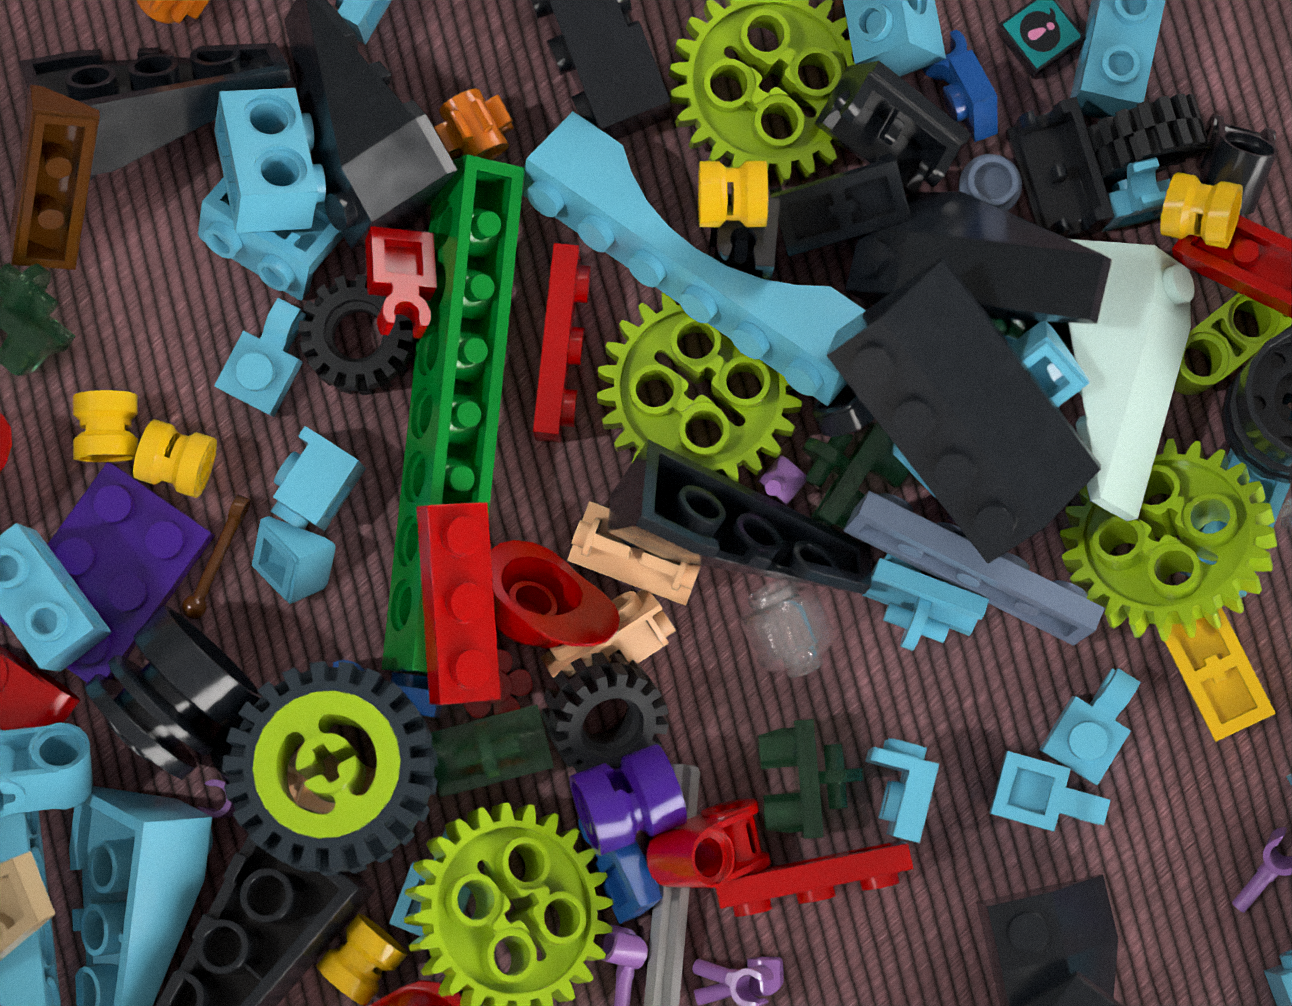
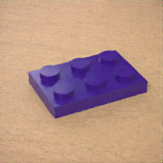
[0,461,215,683]

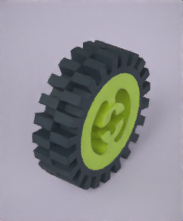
[223,661,438,875]

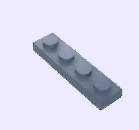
[844,491,1105,646]

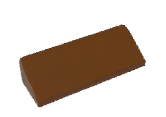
[10,84,100,270]

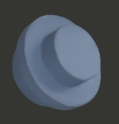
[958,154,1022,212]

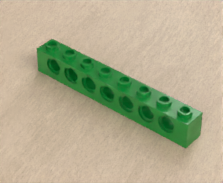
[381,155,525,675]

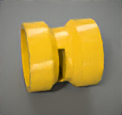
[698,161,768,227]
[1160,172,1243,249]
[73,390,138,463]
[133,419,217,498]
[316,913,408,1006]

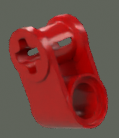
[0,646,80,730]
[647,798,771,888]

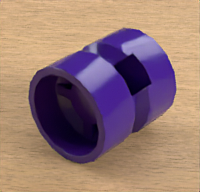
[569,744,687,856]

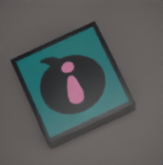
[995,0,1085,79]

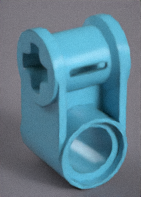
[0,723,93,817]

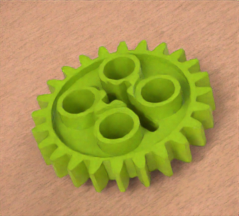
[668,0,856,185]
[597,292,802,483]
[1060,439,1277,641]
[404,803,613,1006]

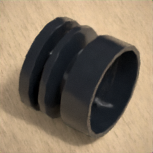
[1221,328,1292,484]
[84,605,262,780]

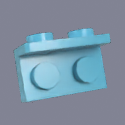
[198,177,344,300]
[865,738,939,843]

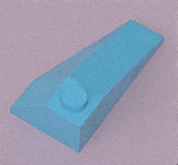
[69,786,213,1006]

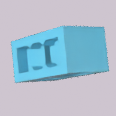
[214,88,326,233]
[0,523,112,672]

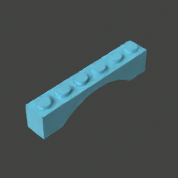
[523,111,866,406]

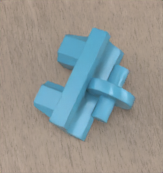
[862,553,989,651]

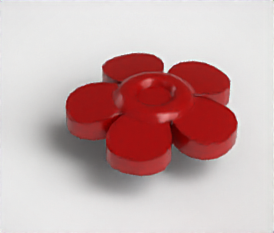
[463,649,533,723]

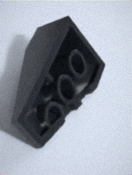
[284,0,457,250]
[18,43,291,180]

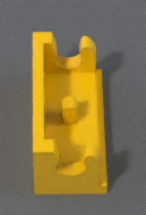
[1155,608,1276,742]

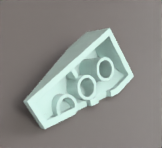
[1068,239,1195,521]

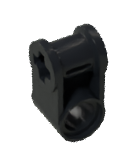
[1196,113,1278,214]

